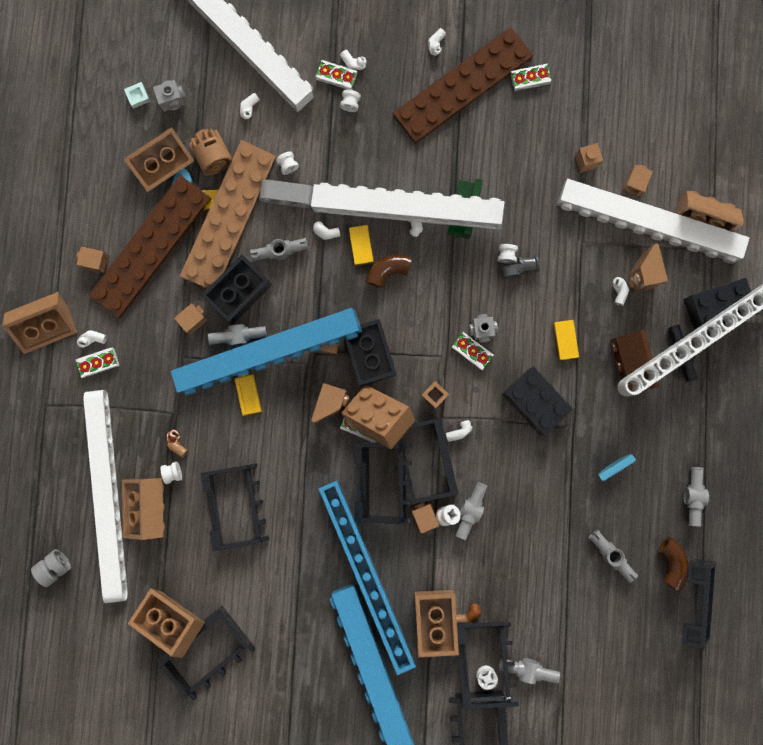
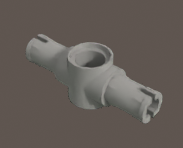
[250,238,308,262]
[208,324,267,346]
[683,467,709,527]
[456,482,488,540]
[589,530,638,583]
[499,658,560,684]

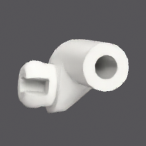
[428,28,446,56]
[340,50,367,70]
[240,93,260,119]
[313,221,341,240]
[409,221,423,237]
[613,277,629,306]
[77,330,107,348]
[446,420,472,442]

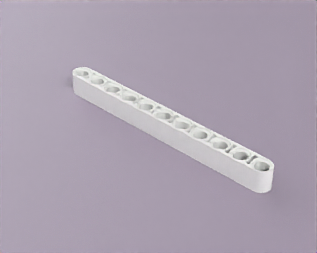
[618,284,763,396]
[84,390,128,603]

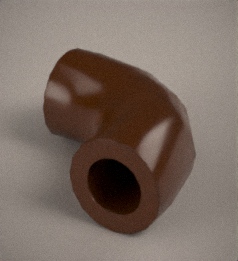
[365,254,412,288]
[658,537,689,593]

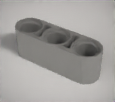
[259,180,313,208]

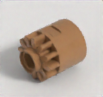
[189,129,233,175]

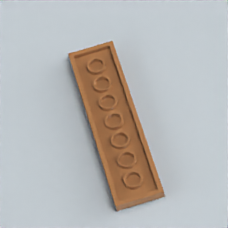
[180,140,276,289]

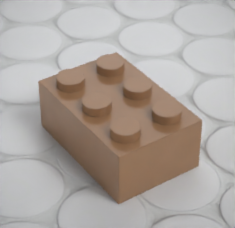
[341,385,415,449]
[128,588,205,658]
[414,590,459,657]

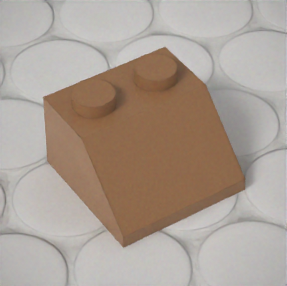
[628,243,668,293]
[311,383,350,423]

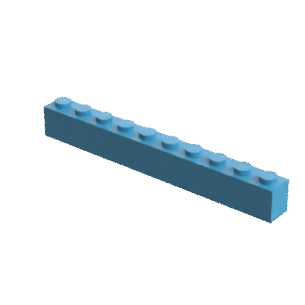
[171,308,362,395]
[319,480,416,675]
[330,583,415,745]

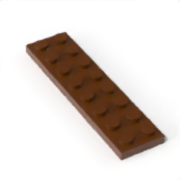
[393,27,533,144]
[89,175,212,318]

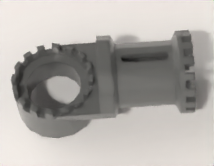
[502,254,540,279]

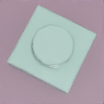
[124,82,150,109]

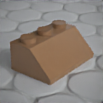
[124,127,194,192]
[675,191,744,232]
[3,292,77,354]
[122,478,165,540]

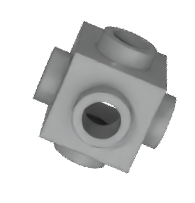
[153,80,185,112]
[469,314,498,343]

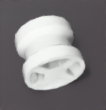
[340,90,361,112]
[276,151,299,175]
[497,244,518,263]
[161,462,182,484]
[436,505,461,526]
[476,665,498,690]

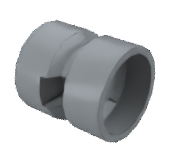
[31,549,71,587]

